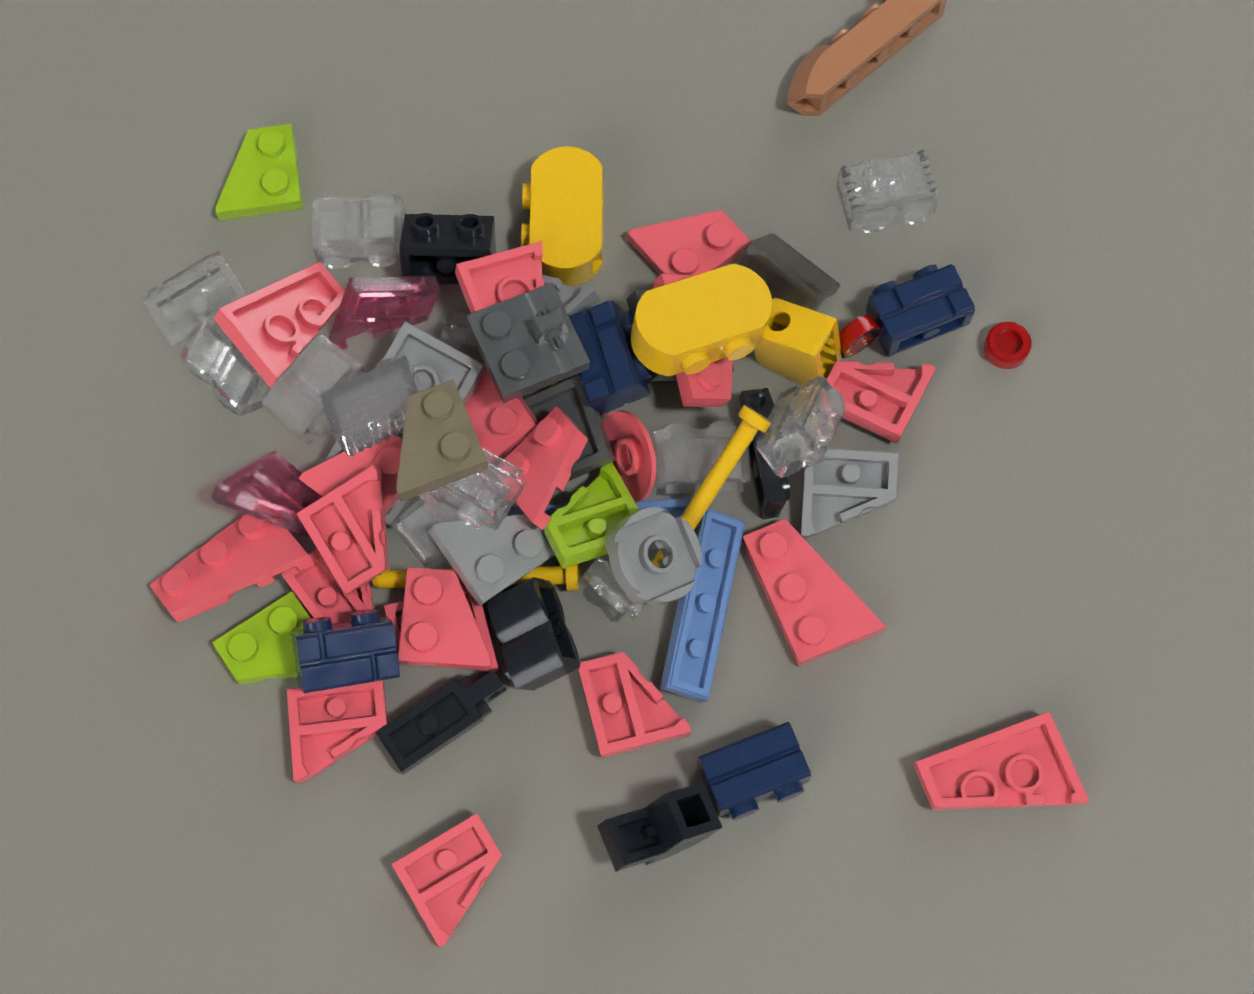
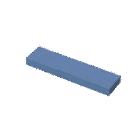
[659,508,745,702]

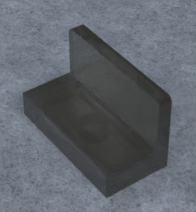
[737,233,841,311]

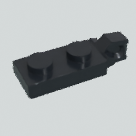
[739,388,790,519]
[376,670,507,775]

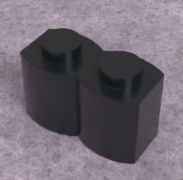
[487,577,580,691]

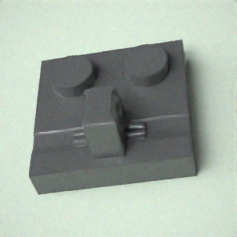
[466,282,590,403]
[524,375,616,481]

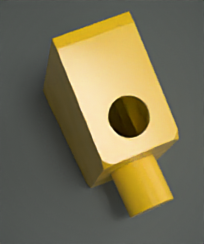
[754,298,842,394]

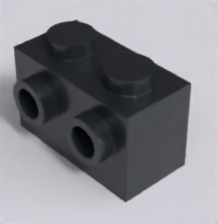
[399,213,496,284]

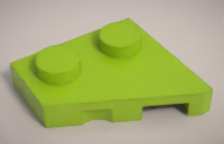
[215,123,303,221]
[543,462,640,569]
[212,591,311,685]

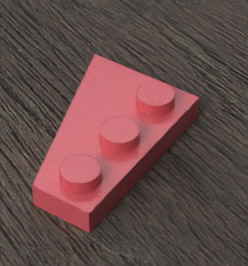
[455,241,544,314]
[742,519,886,667]
[913,711,1090,811]

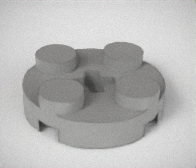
[606,507,702,605]

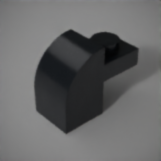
[597,782,723,872]

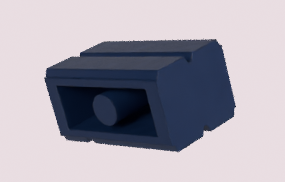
[866,264,975,357]
[569,300,653,414]
[291,609,400,693]
[697,721,811,820]

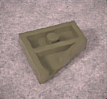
[396,379,489,501]

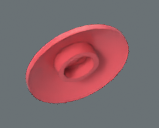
[603,410,656,503]

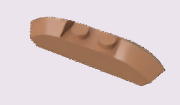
[787,0,947,116]

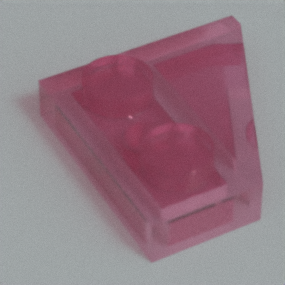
[329,276,440,351]
[211,450,322,537]

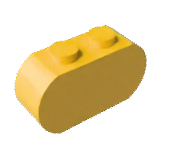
[521,146,603,286]
[630,264,772,377]

